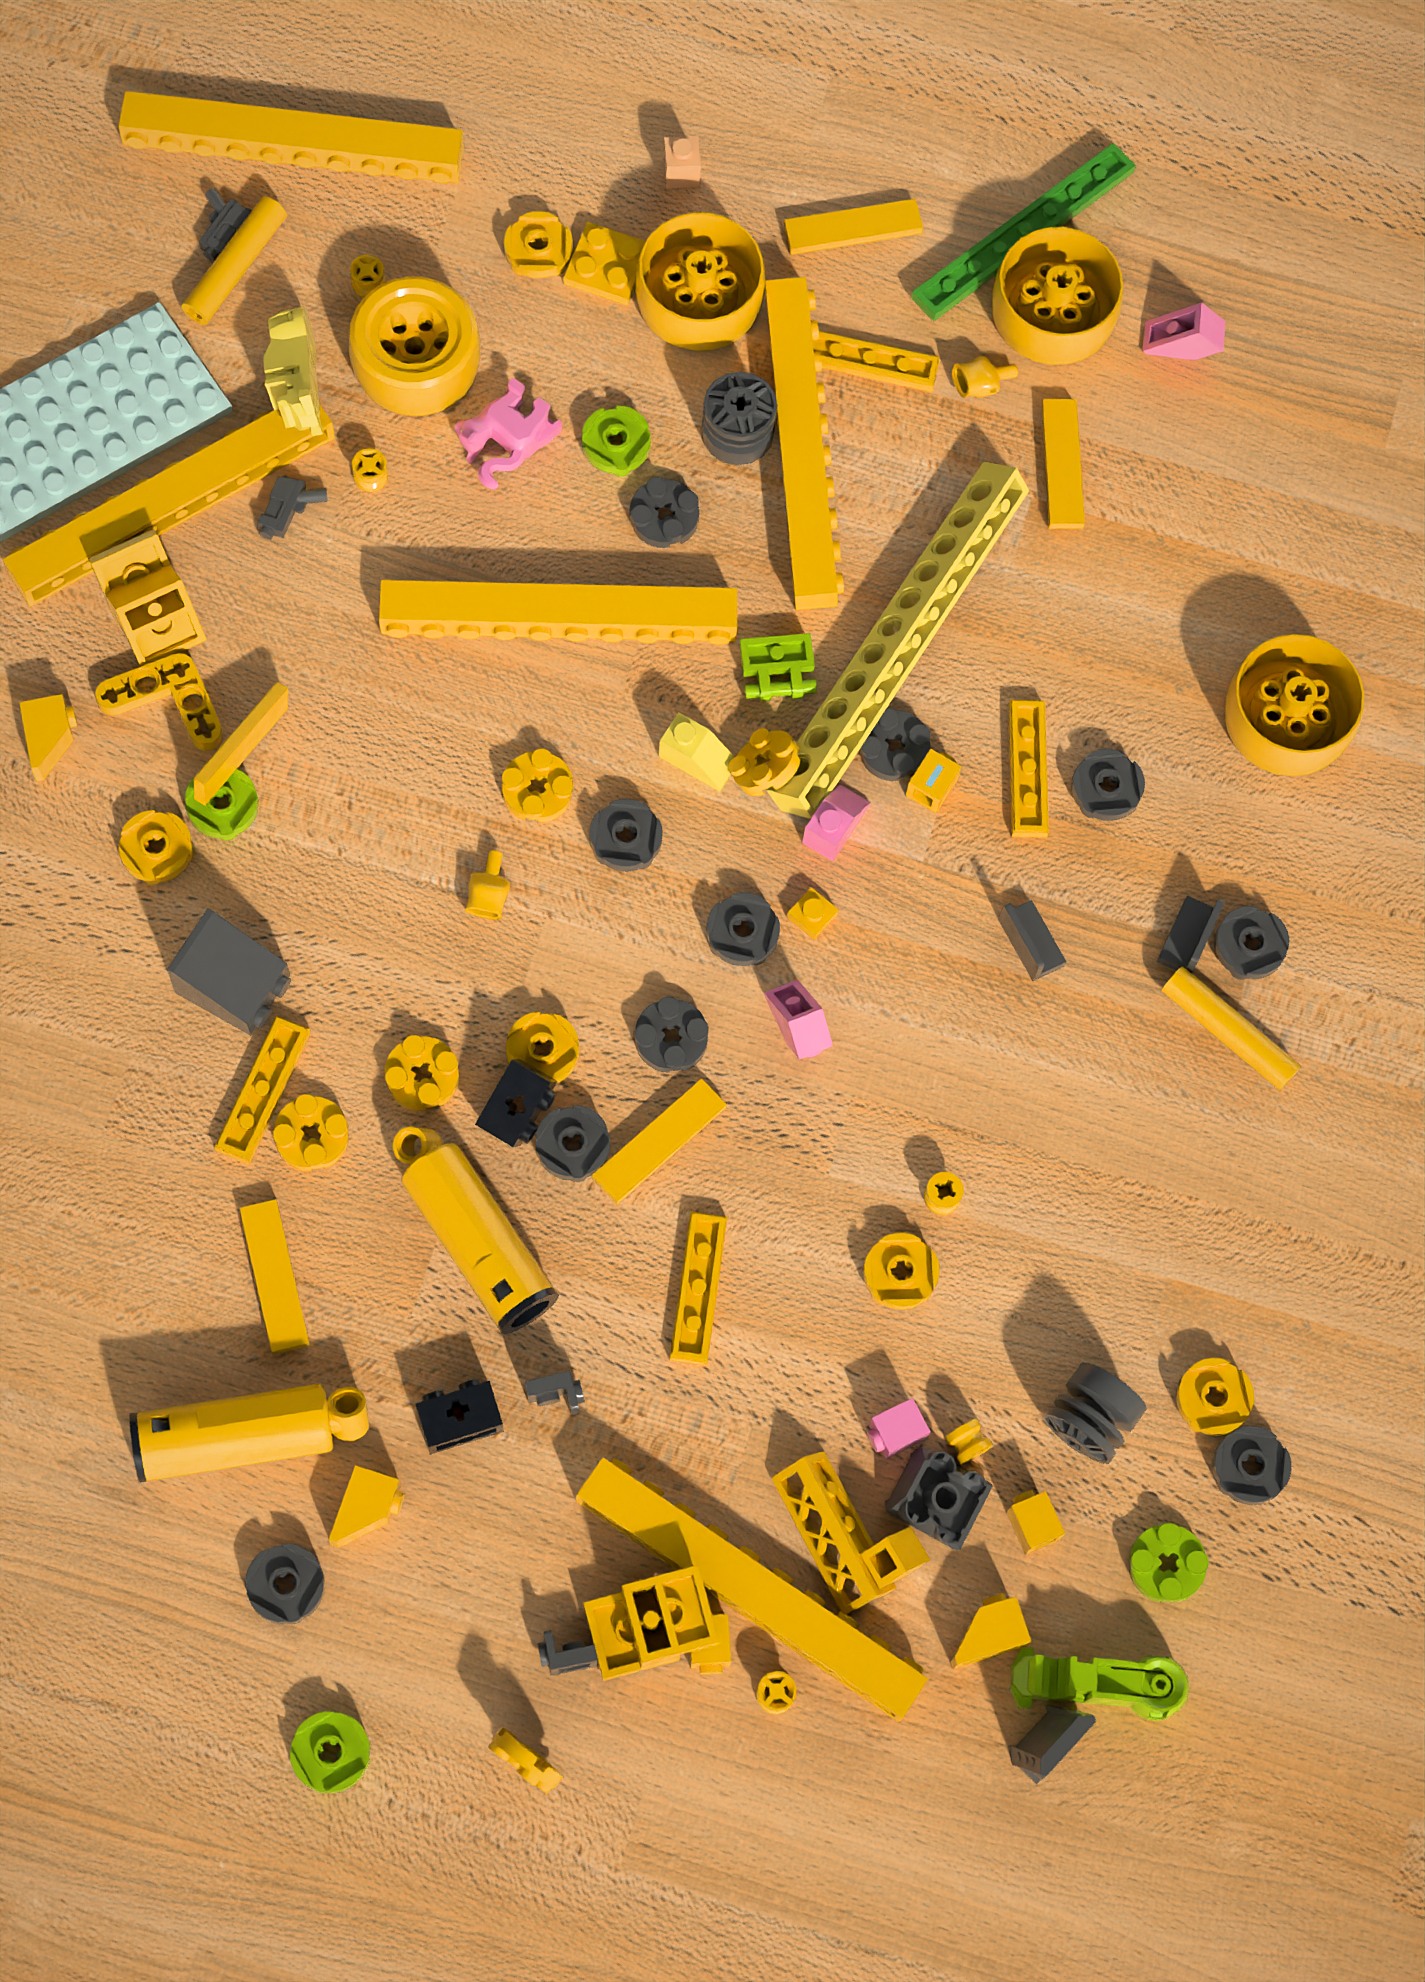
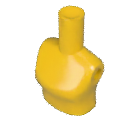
[952,356,1018,398]
[464,850,510,920]

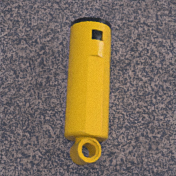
[393,1126,559,1334]
[129,1384,369,1483]

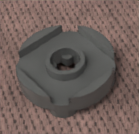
[629,477,700,548]
[860,708,931,781]
[1071,749,1145,821]
[590,799,663,872]
[706,892,780,966]
[1214,906,1290,980]
[635,997,709,1073]
[536,1105,610,1182]
[1212,1426,1292,1505]
[245,1544,325,1624]

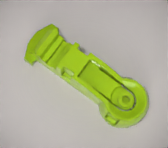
[1010,1647,1190,1721]

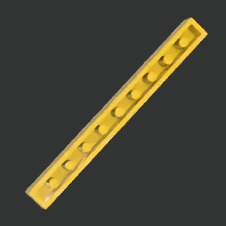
[118,91,464,184]
[765,277,844,611]
[3,403,335,608]
[379,580,737,645]
[576,1457,929,1723]

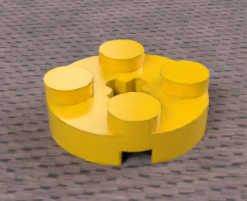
[504,211,572,278]
[728,728,801,796]
[502,748,573,823]
[118,810,193,885]
[506,1012,579,1083]
[385,1035,459,1111]
[273,1094,349,1171]
[863,1233,940,1310]
[1176,1358,1255,1436]
[488,1726,564,1794]

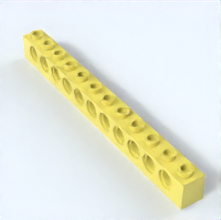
[766,462,1029,819]

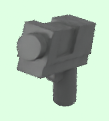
[199,188,251,262]
[258,475,328,540]

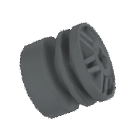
[702,372,777,465]
[1043,1362,1147,1464]

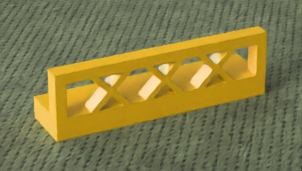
[771,1451,897,1615]

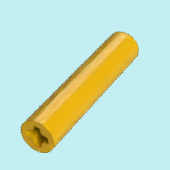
[181,196,287,325]
[1161,966,1301,1091]

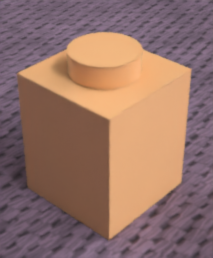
[663,136,701,189]

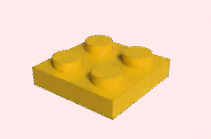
[564,222,646,306]

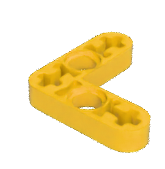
[95,653,223,751]

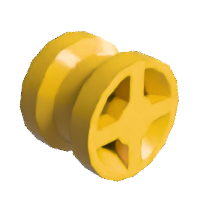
[350,254,386,298]
[352,448,388,492]
[924,1172,964,1215]
[945,1418,993,1465]
[756,1671,797,1715]

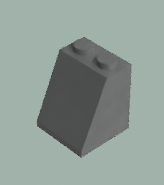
[167,908,291,1036]

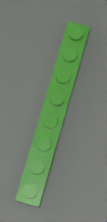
[911,143,1136,322]

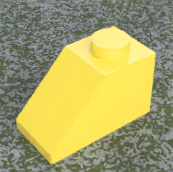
[659,712,735,792]

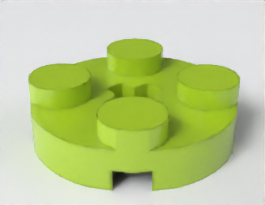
[582,406,651,477]
[185,769,259,841]
[1129,1523,1209,1603]
[290,1711,370,1794]

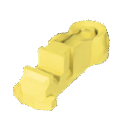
[263,306,323,436]

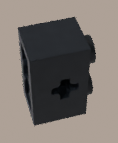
[475,1059,558,1147]
[415,1379,504,1455]

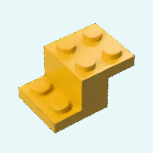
[88,529,207,667]
[583,1565,719,1681]

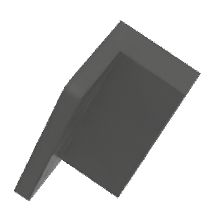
[1157,896,1225,973]
[998,900,1067,981]

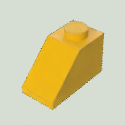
[19,694,78,782]
[328,1465,405,1548]
[950,1593,1032,1670]

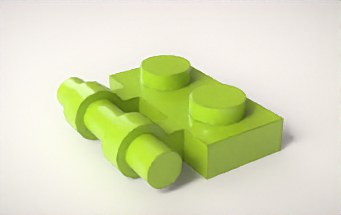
[739,633,817,702]

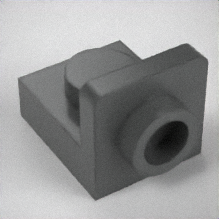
[525,1371,585,1416]
[538,1630,598,1676]

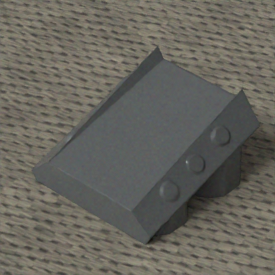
[885,1445,993,1551]
[1009,1705,1096,1784]

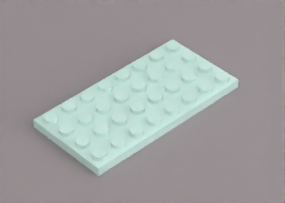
[0,302,233,543]

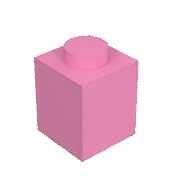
[867,1398,930,1459]

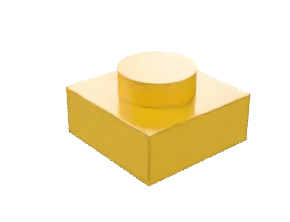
[787,887,839,940]

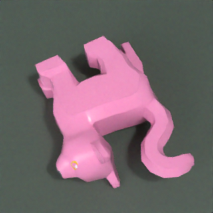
[454,378,562,489]

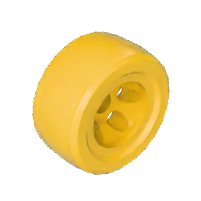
[635,213,765,351]
[992,227,1124,365]
[349,277,481,416]
[1224,634,1364,776]

